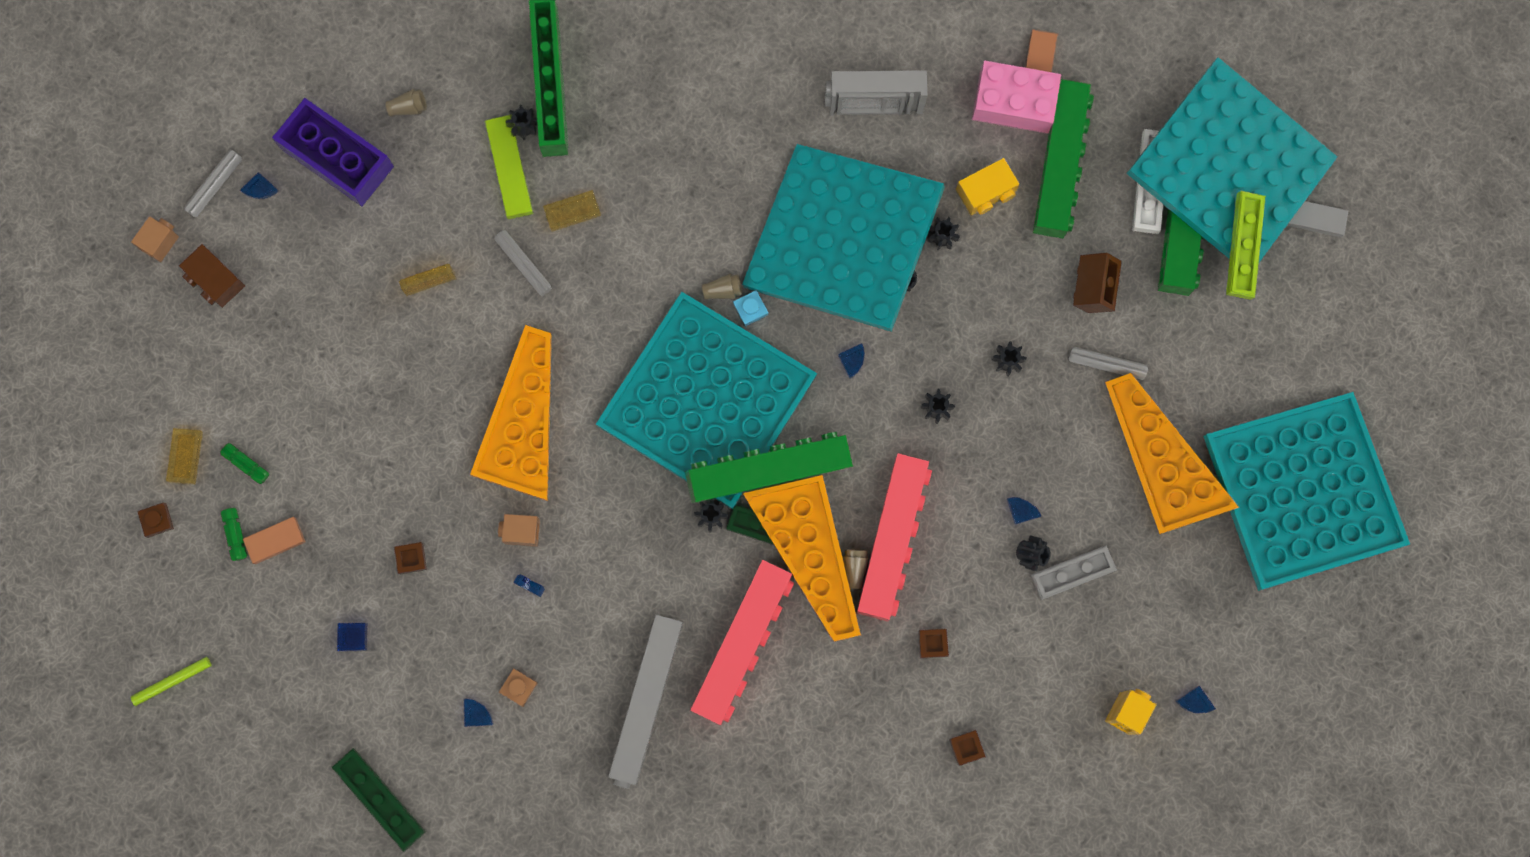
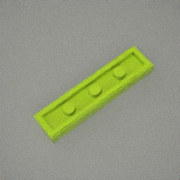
[485,115,533,220]
[1226,191,1266,300]

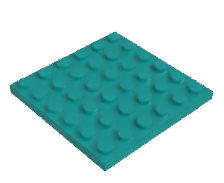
[1126,57,1338,262]
[742,144,945,332]
[596,292,817,509]
[1203,392,1410,591]

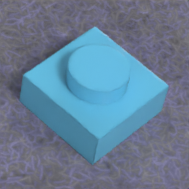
[733,290,768,326]

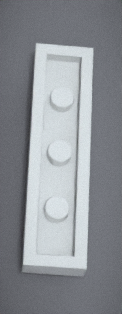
[1132,129,1163,234]

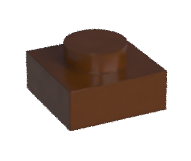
[137,502,174,538]
[394,542,427,575]
[918,629,949,659]
[949,730,986,766]

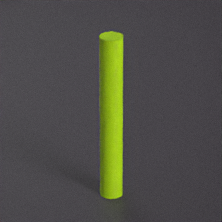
[130,657,212,706]

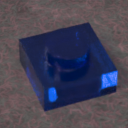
[337,623,368,652]

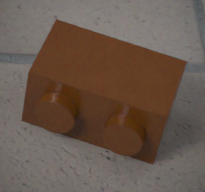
[179,244,245,308]
[1073,252,1122,313]

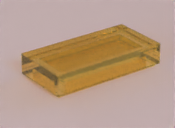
[543,190,601,232]
[399,264,456,296]
[166,428,203,485]

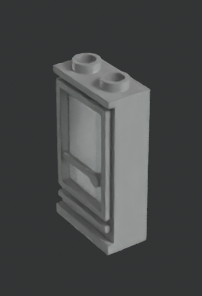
[825,70,928,115]

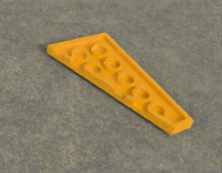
[470,325,552,501]
[1105,373,1240,534]
[743,475,861,642]

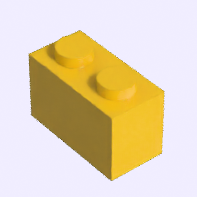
[956,158,1020,216]
[1105,689,1156,735]

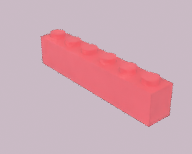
[856,453,932,622]
[690,560,795,725]

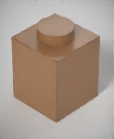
[131,216,179,262]
[498,514,540,547]

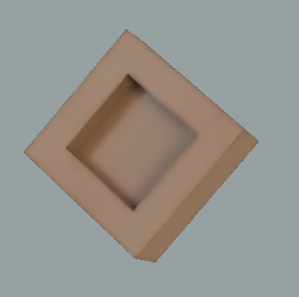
[499,669,538,707]

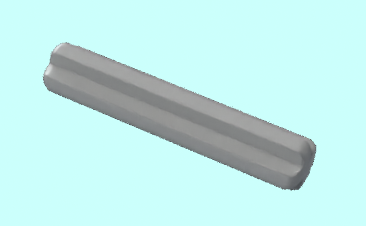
[184,150,242,217]
[495,230,552,296]
[1069,347,1148,380]

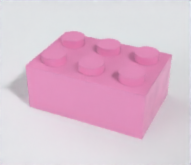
[972,61,1061,133]

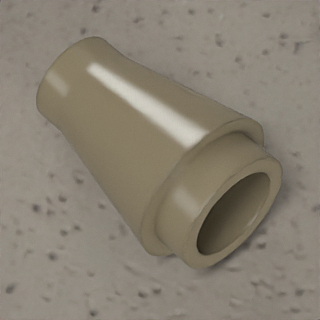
[385,89,427,117]
[702,273,742,300]
[842,549,870,589]

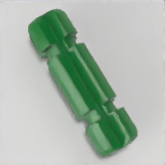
[220,443,269,484]
[221,508,247,561]

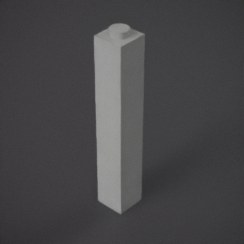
[608,615,683,789]

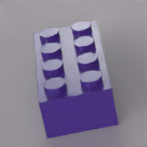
[272,98,394,207]

